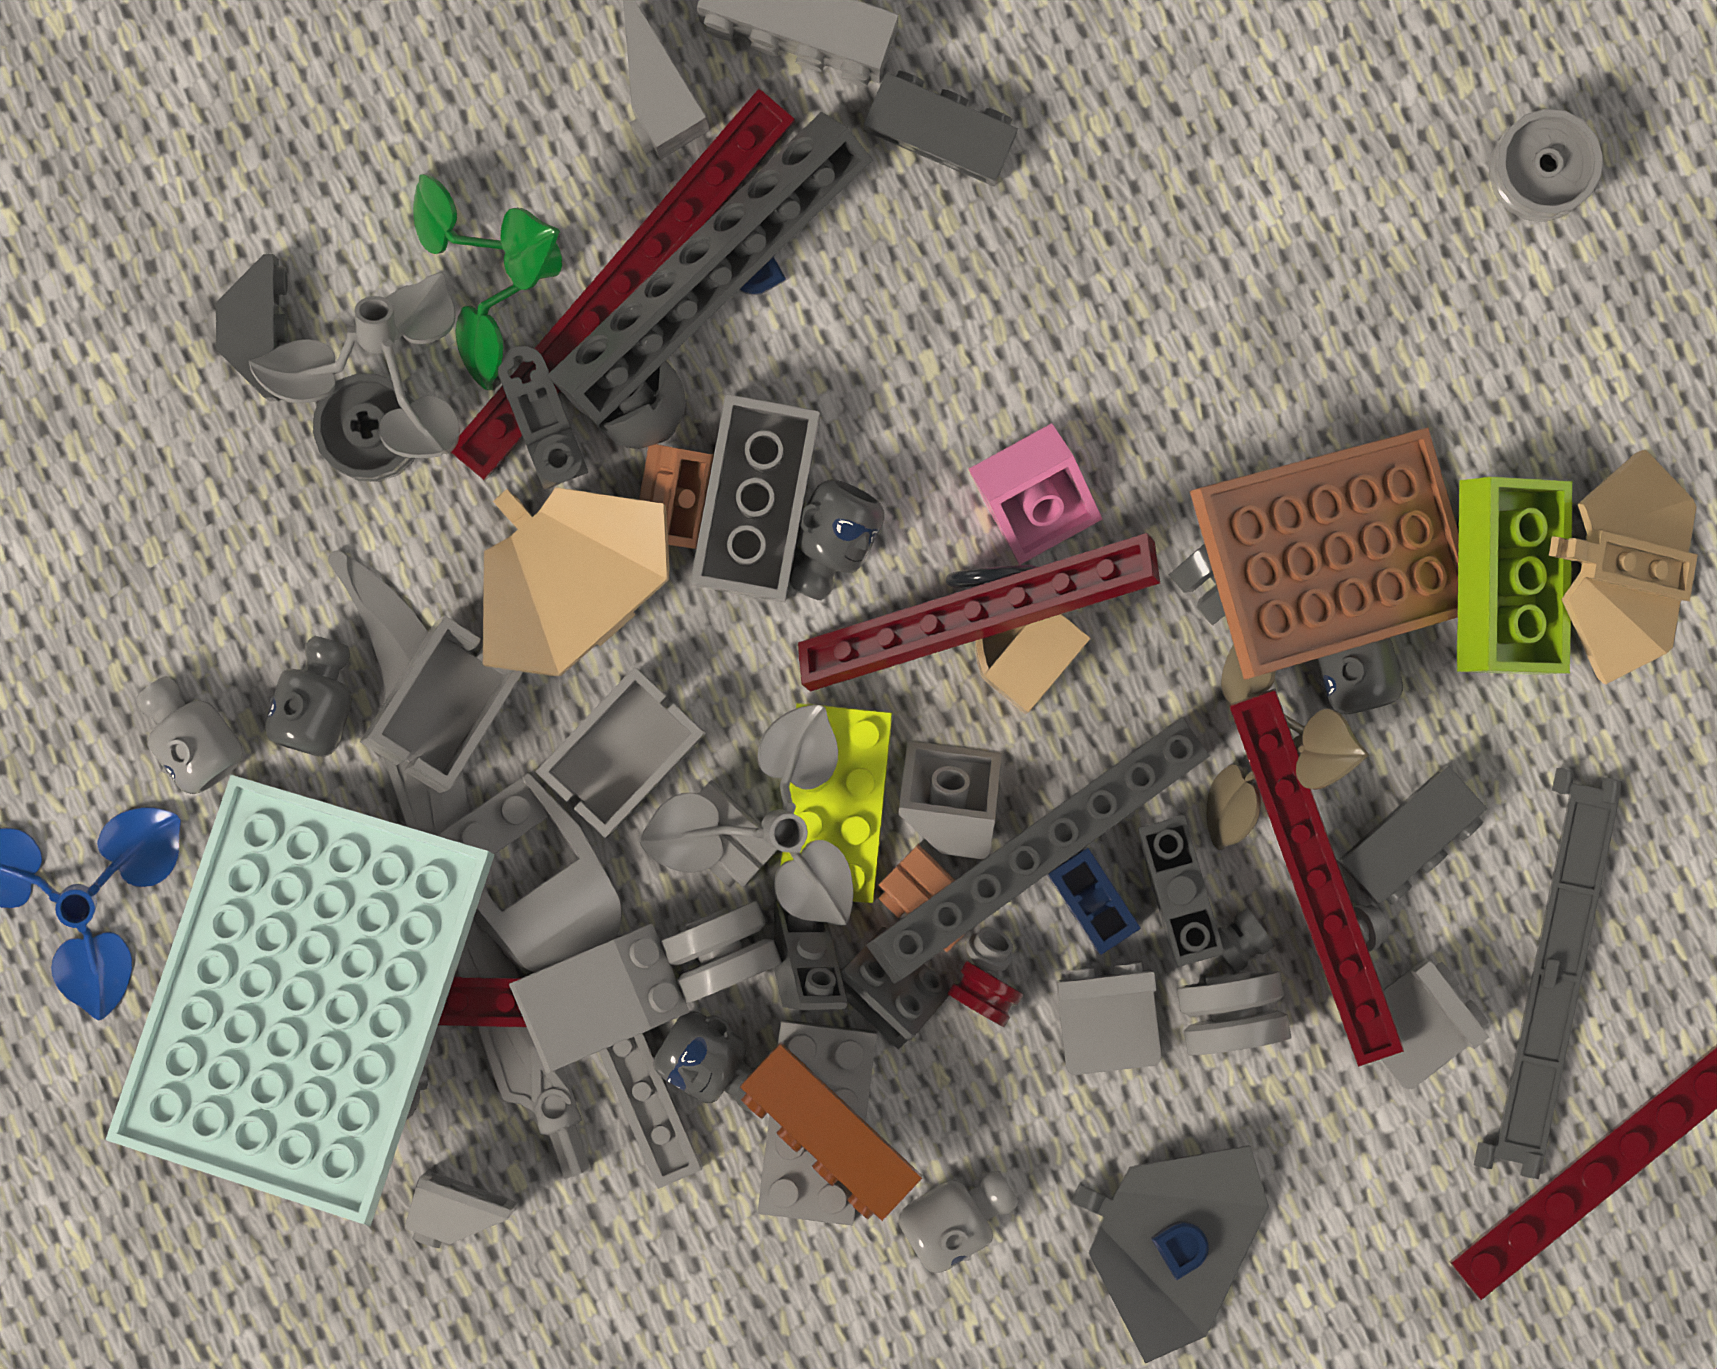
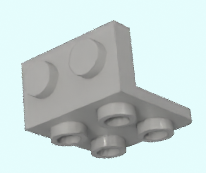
[1381,959,1490,1089]
[1056,962,1161,1075]

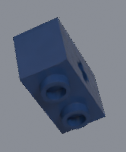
[1047,847,1141,955]

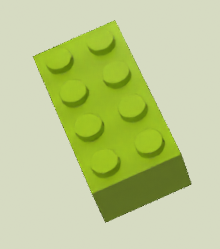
[1457,477,1573,675]

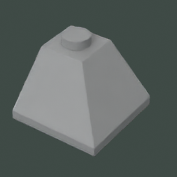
[898,740,1002,859]
[405,1170,518,1248]

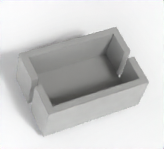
[360,616,523,794]
[535,667,707,838]

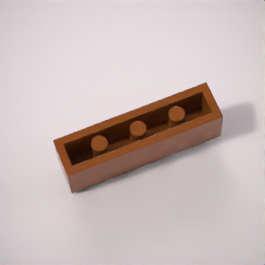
[740,1042,922,1221]

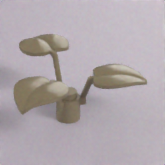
[1206,644,1369,851]

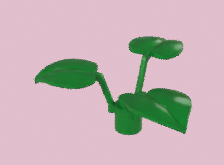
[413,174,562,391]

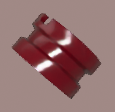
[947,961,1024,1028]

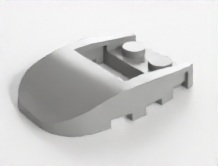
[437,773,622,976]

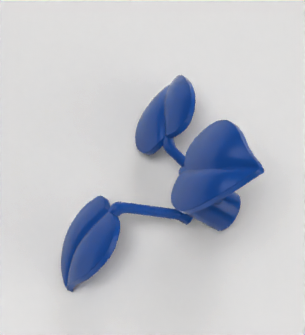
[0,807,181,1021]

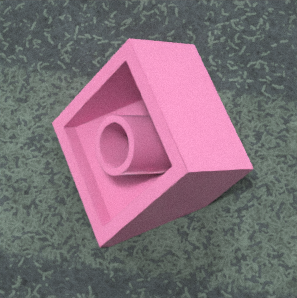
[968,423,1103,565]

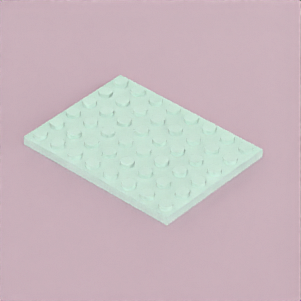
[105,775,494,1226]

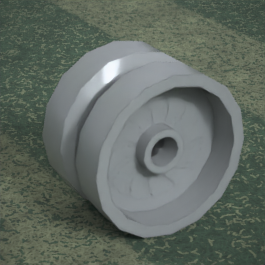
[1488,109,1603,222]
[660,900,783,1004]
[1176,971,1292,1056]

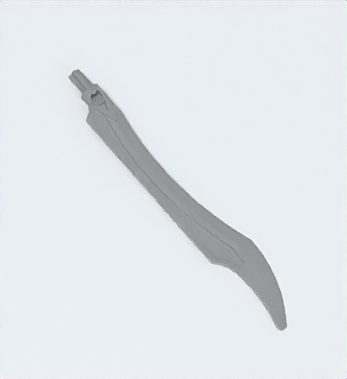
[328,550,591,1179]

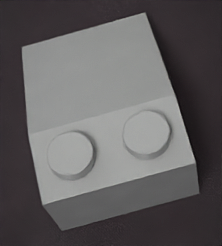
[623,0,709,160]
[509,924,690,1073]

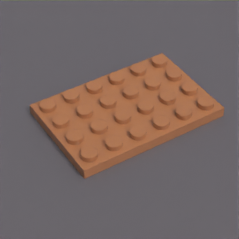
[1190,428,1459,680]

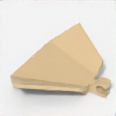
[1549,450,1698,684]
[483,487,670,676]

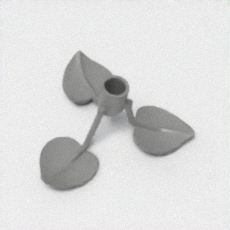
[249,272,460,458]
[640,705,853,925]

